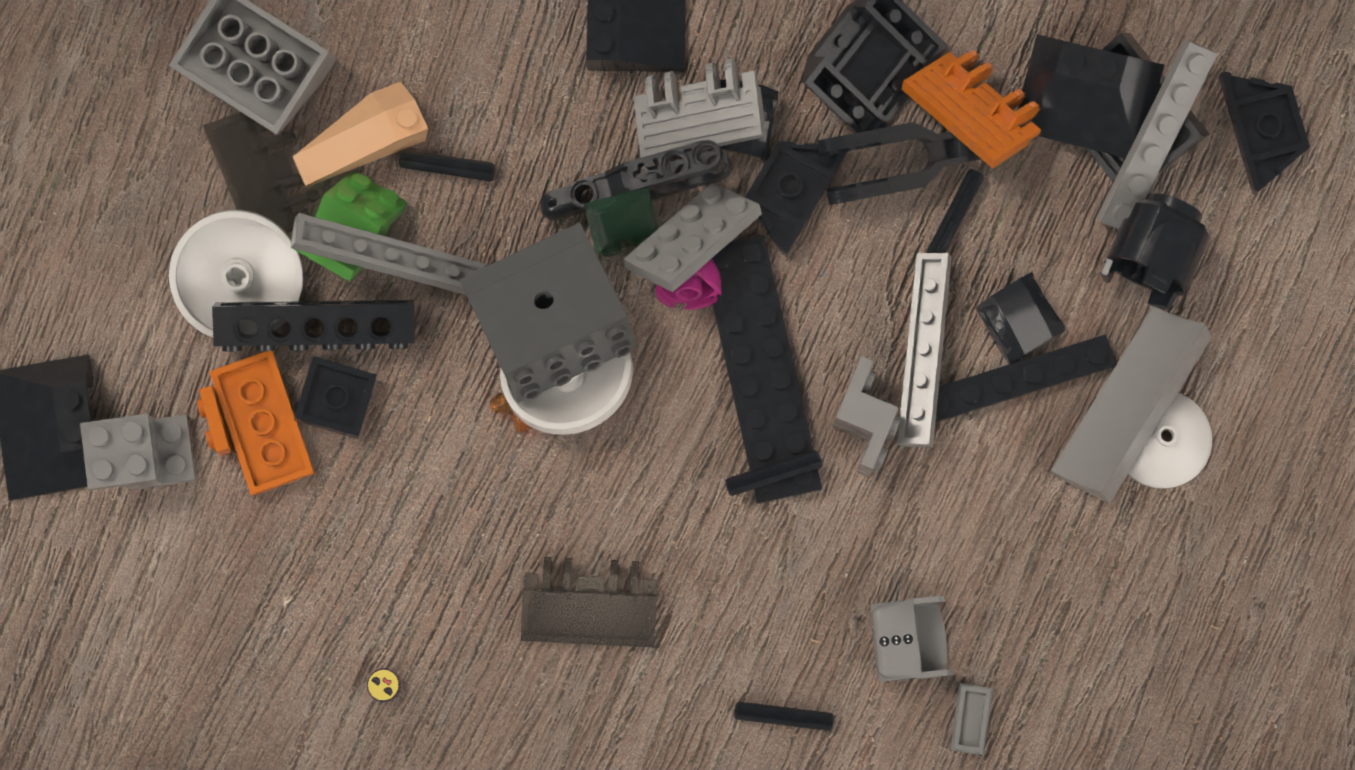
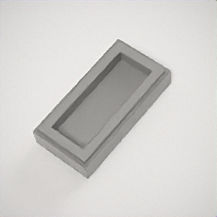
[950,683,993,755]

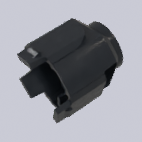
[1101,193,1210,309]

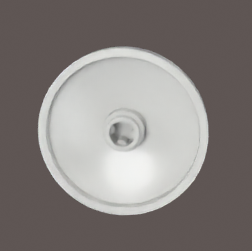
[169,210,303,338]
[500,353,633,435]

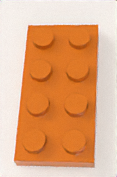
[209,351,316,496]

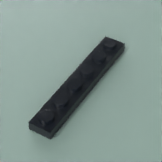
[935,334,1116,423]

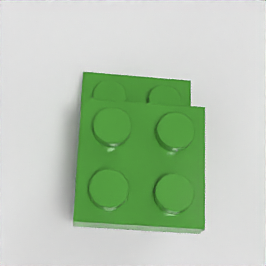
[294,170,408,282]

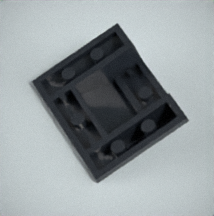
[802,0,948,133]
[1017,34,1165,158]
[0,354,94,501]

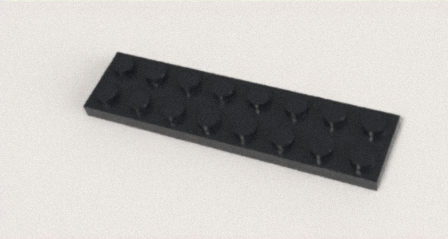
[708,235,822,504]

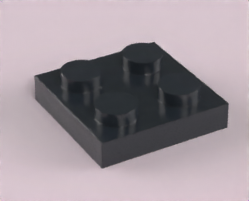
[294,356,377,439]

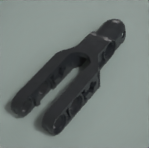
[817,122,981,205]
[539,140,732,220]

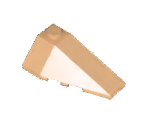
[293,82,428,187]

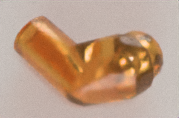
[490,392,533,434]

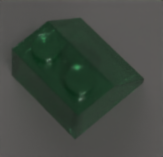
[584,188,658,257]

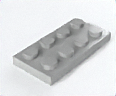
[623,183,762,292]

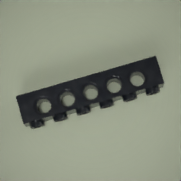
[212,300,415,352]

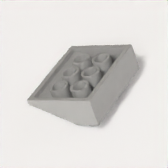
[169,0,337,135]

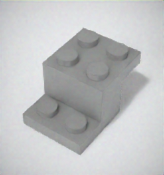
[832,356,901,477]
[80,413,197,491]

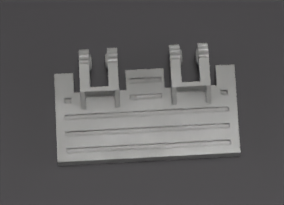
[634,58,766,158]

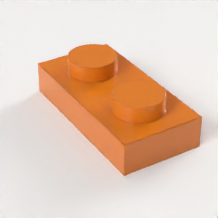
[197,385,235,456]

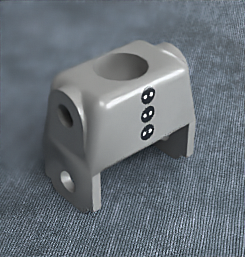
[870,596,954,682]

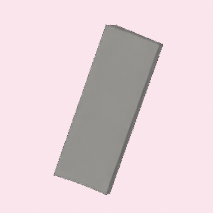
[1051,306,1212,504]

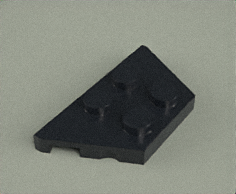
[1218,72,1310,194]
[745,141,848,256]

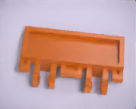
[902,50,1041,169]

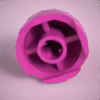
[656,259,721,310]

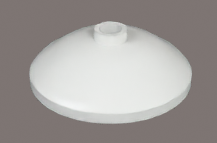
[1128,393,1212,489]

